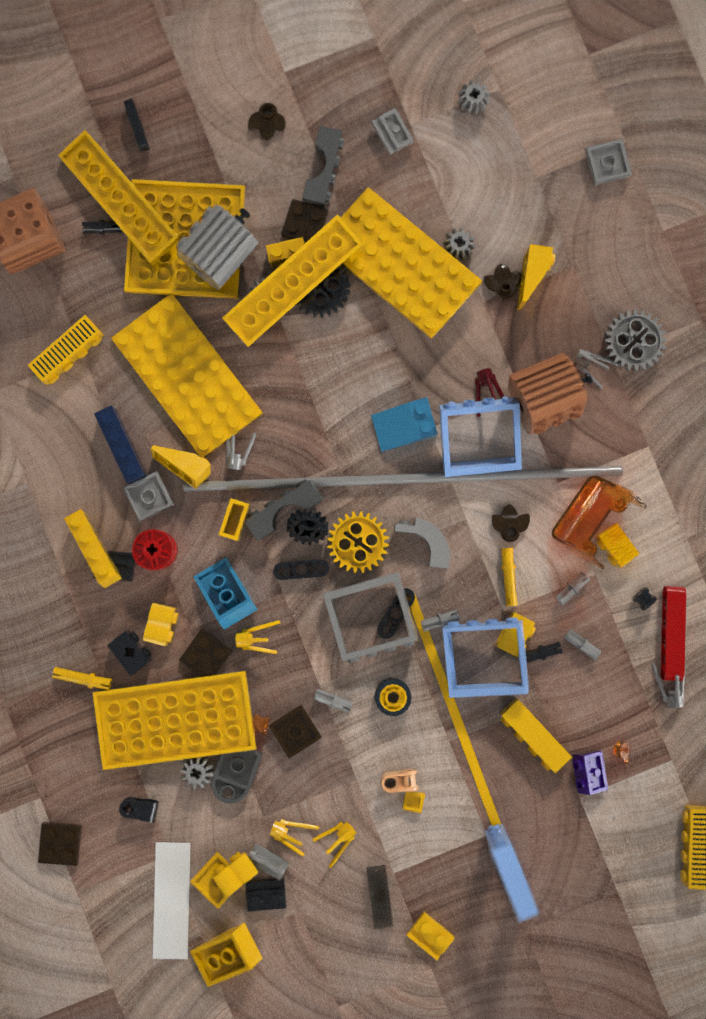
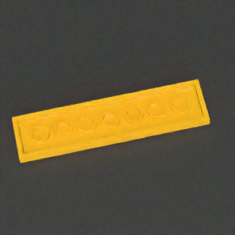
[58,130,181,265]
[222,214,363,347]

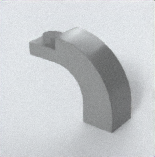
[394,518,450,569]

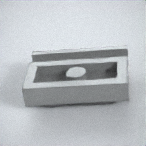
[371,108,414,156]

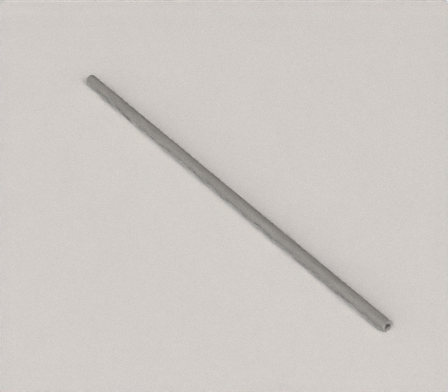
[183,466,623,492]

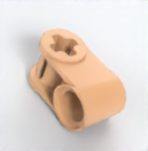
[380,769,418,793]

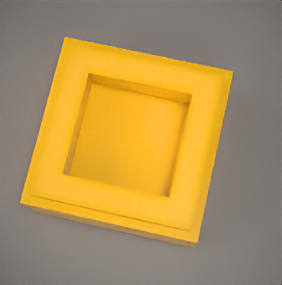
[402,791,425,813]

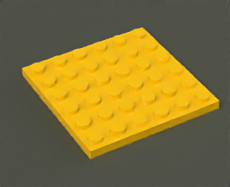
[124,179,245,299]

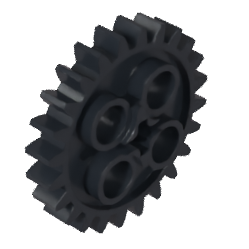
[295,265,351,318]

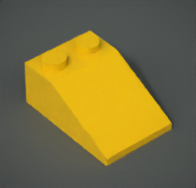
[517,244,555,310]
[190,923,262,987]

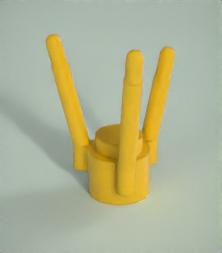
[236,620,280,654]
[269,819,320,856]
[312,821,357,868]

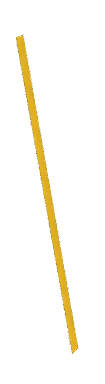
[406,593,501,826]

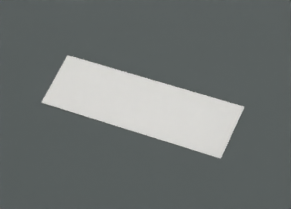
[153,842,191,959]

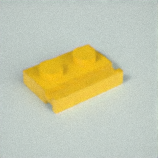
[406,911,455,960]

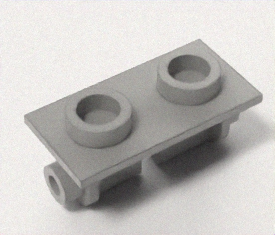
[248,843,289,880]

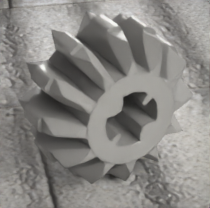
[458,80,490,114]
[443,228,475,260]
[180,757,214,789]

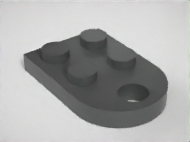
[211,750,263,804]

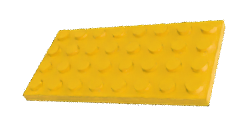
[340,187,482,339]
[111,294,263,458]
[93,671,256,770]

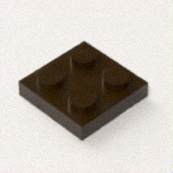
[281,199,328,243]
[179,628,233,677]
[269,704,322,759]
[38,822,82,866]

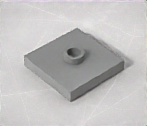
[585,139,632,185]
[123,471,175,522]

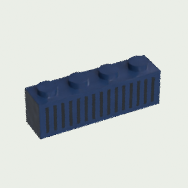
[94,405,147,484]

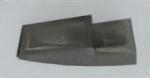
[366,865,394,930]

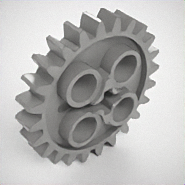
[603,309,667,372]

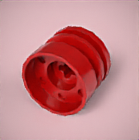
[132,529,178,570]

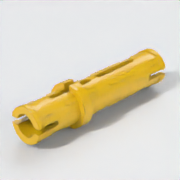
[501,548,518,606]
[52,666,112,690]

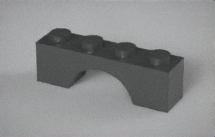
[302,126,345,209]
[245,479,324,541]

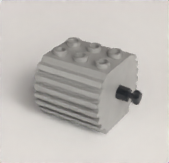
[177,204,259,291]

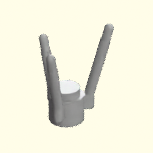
[573,349,620,389]
[226,433,256,470]
[652,664,685,708]

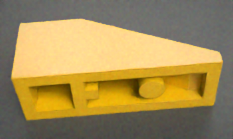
[151,445,211,489]

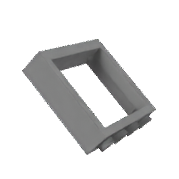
[323,572,418,663]

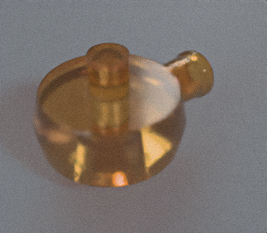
[613,740,631,764]

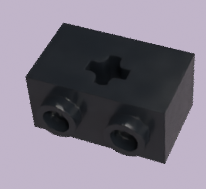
[107,630,152,676]

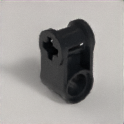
[119,797,159,822]

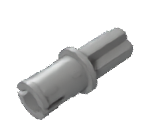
[556,571,590,605]
[421,609,460,632]
[564,630,601,661]
[314,689,353,713]

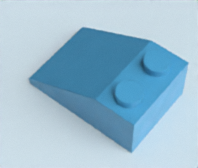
[371,397,438,452]
[193,557,258,630]

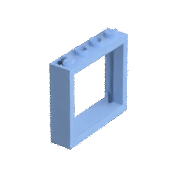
[439,396,522,477]
[443,617,529,698]
[485,824,539,921]

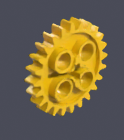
[327,511,389,573]

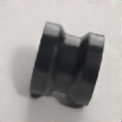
[632,587,657,611]

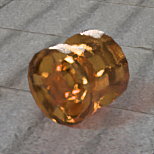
[252,713,270,736]

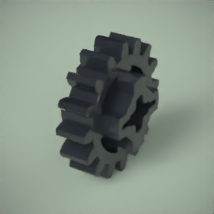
[287,508,329,545]

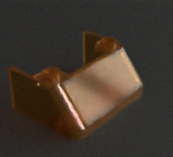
[551,475,647,570]

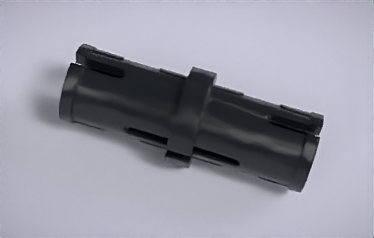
[82,220,122,235]
[526,641,562,663]

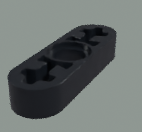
[123,98,150,153]
[273,559,329,580]
[377,588,415,639]

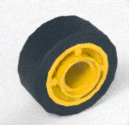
[375,678,412,716]

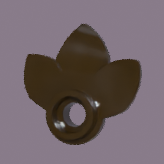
[248,103,286,141]
[484,264,522,299]
[492,504,530,542]

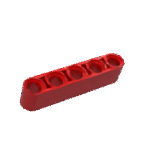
[661,586,687,681]

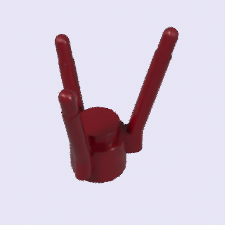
[474,368,504,417]

